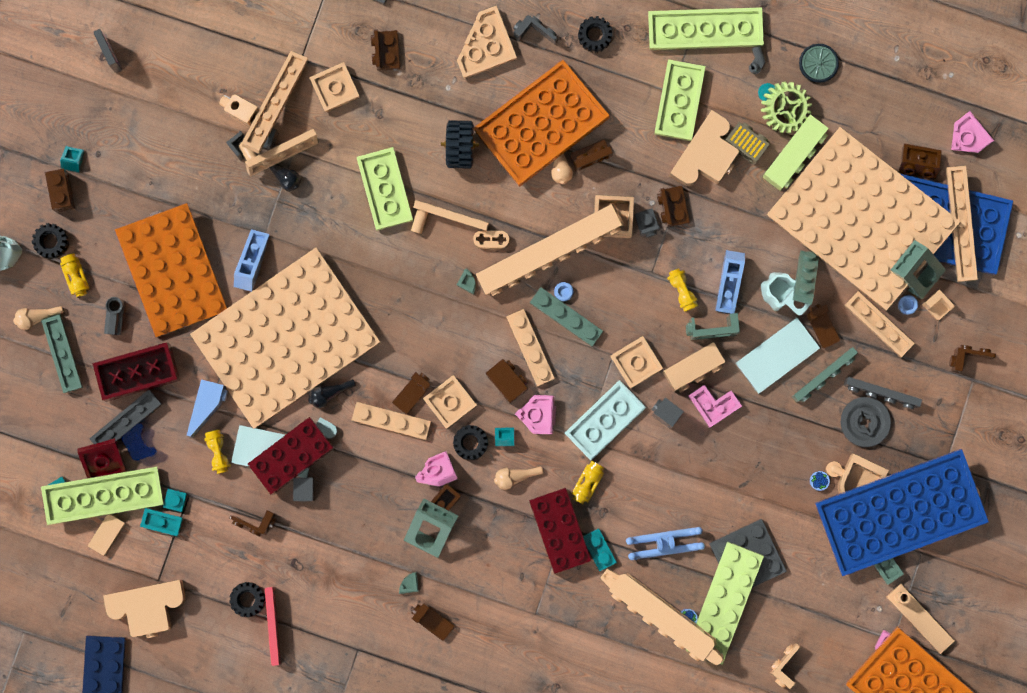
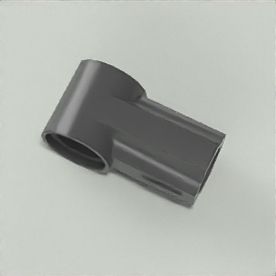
[104,297,126,335]

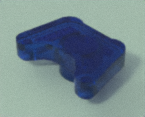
[122,423,157,461]

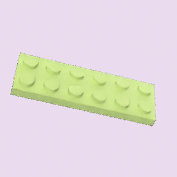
[648,7,764,50]
[41,467,164,525]
[686,542,764,665]

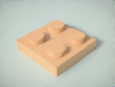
[309,62,360,113]
[610,336,663,389]
[423,375,477,429]

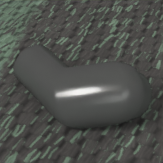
[749,46,766,74]

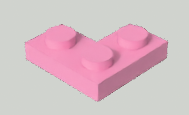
[688,385,742,428]

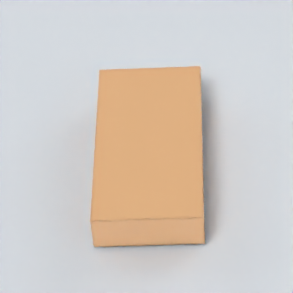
[88,514,125,556]

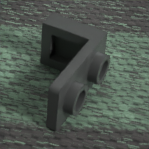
[513,15,558,45]

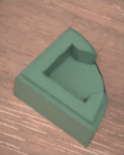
[456,268,476,294]
[399,572,419,594]

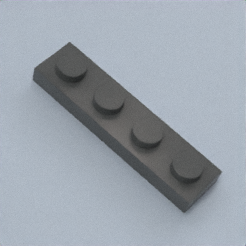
[844,377,922,410]
[89,390,162,444]

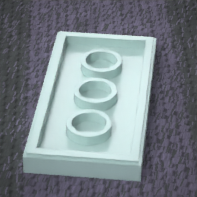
[735,318,820,394]
[564,380,646,461]
[231,425,309,478]

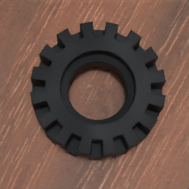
[578,16,612,53]
[32,223,69,259]
[453,425,488,460]
[229,582,266,617]

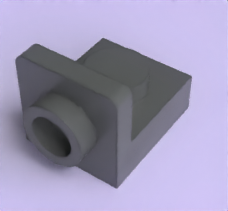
[634,208,660,238]

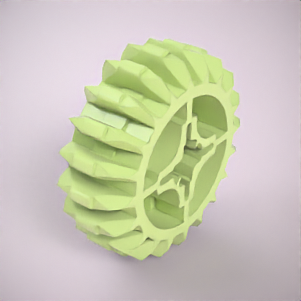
[761,82,812,133]

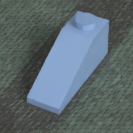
[234,229,269,292]
[715,250,745,314]
[186,379,228,437]

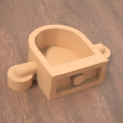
[826,454,889,494]

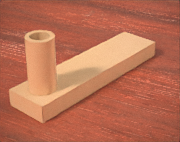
[239,129,318,177]
[411,200,489,234]
[886,584,954,654]

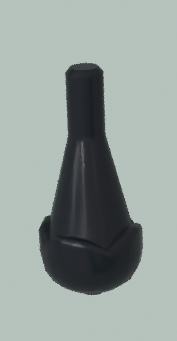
[269,164,301,191]
[308,379,356,409]

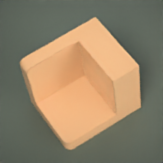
[922,290,955,321]

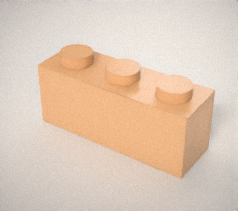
[663,342,725,393]

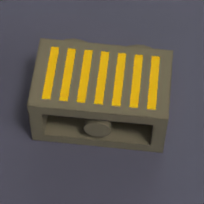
[725,122,770,165]

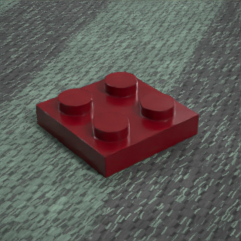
[77,438,127,479]

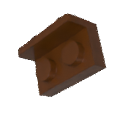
[371,29,400,71]
[570,140,613,171]
[898,143,942,179]
[657,186,690,228]

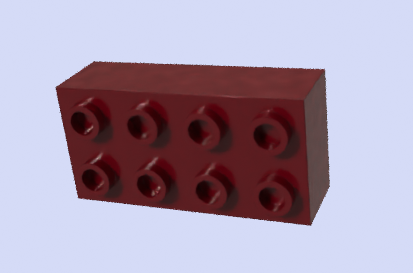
[92,342,180,402]
[248,417,335,495]
[529,488,591,574]

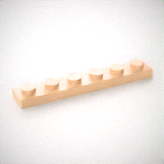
[242,51,308,153]
[946,166,978,282]

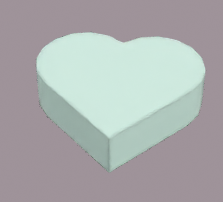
[316,417,337,438]

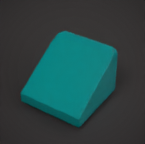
[60,146,84,172]

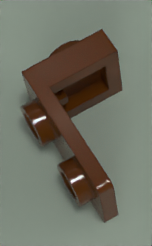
[806,304,840,349]
[949,345,996,373]
[392,372,431,414]
[229,510,277,537]
[411,603,454,641]

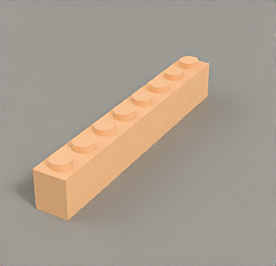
[476,204,625,296]

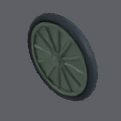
[799,43,839,83]

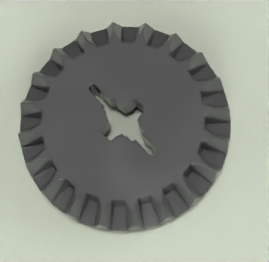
[840,397,891,447]

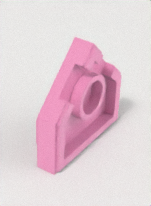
[951,111,994,153]
[515,395,556,435]
[415,451,457,487]

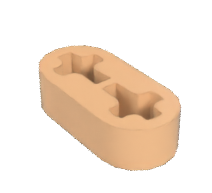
[473,230,509,249]

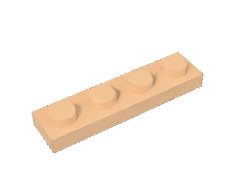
[844,291,915,358]
[506,309,555,387]
[352,402,431,440]

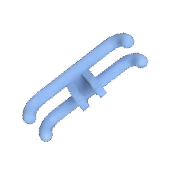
[626,527,705,560]

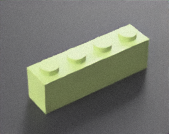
[762,115,828,191]

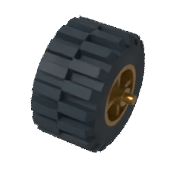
[441,120,479,169]

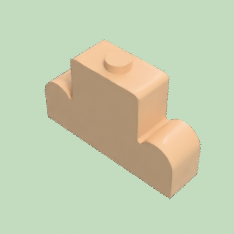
[669,110,739,186]
[103,580,186,638]

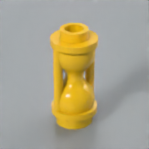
[60,253,90,297]
[667,268,698,312]
[204,430,231,474]
[571,461,605,504]

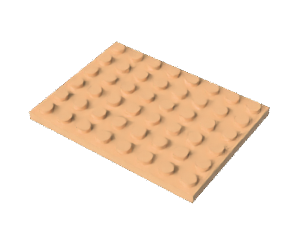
[767,127,960,311]
[190,248,381,429]

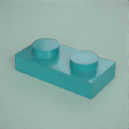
[140,508,183,536]
[583,528,617,572]

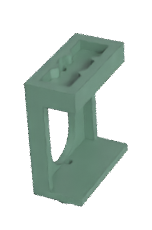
[891,240,946,299]
[686,313,740,341]
[403,499,458,558]

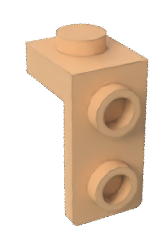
[770,643,800,689]

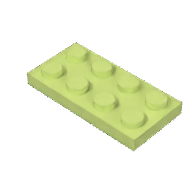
[654,59,706,141]
[357,147,413,231]

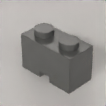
[651,398,684,429]

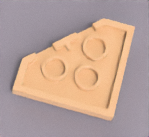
[457,5,517,79]

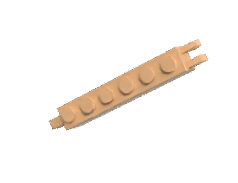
[601,569,724,665]

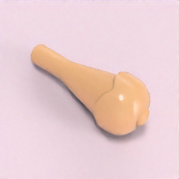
[551,153,573,184]
[14,306,64,330]
[494,466,543,490]

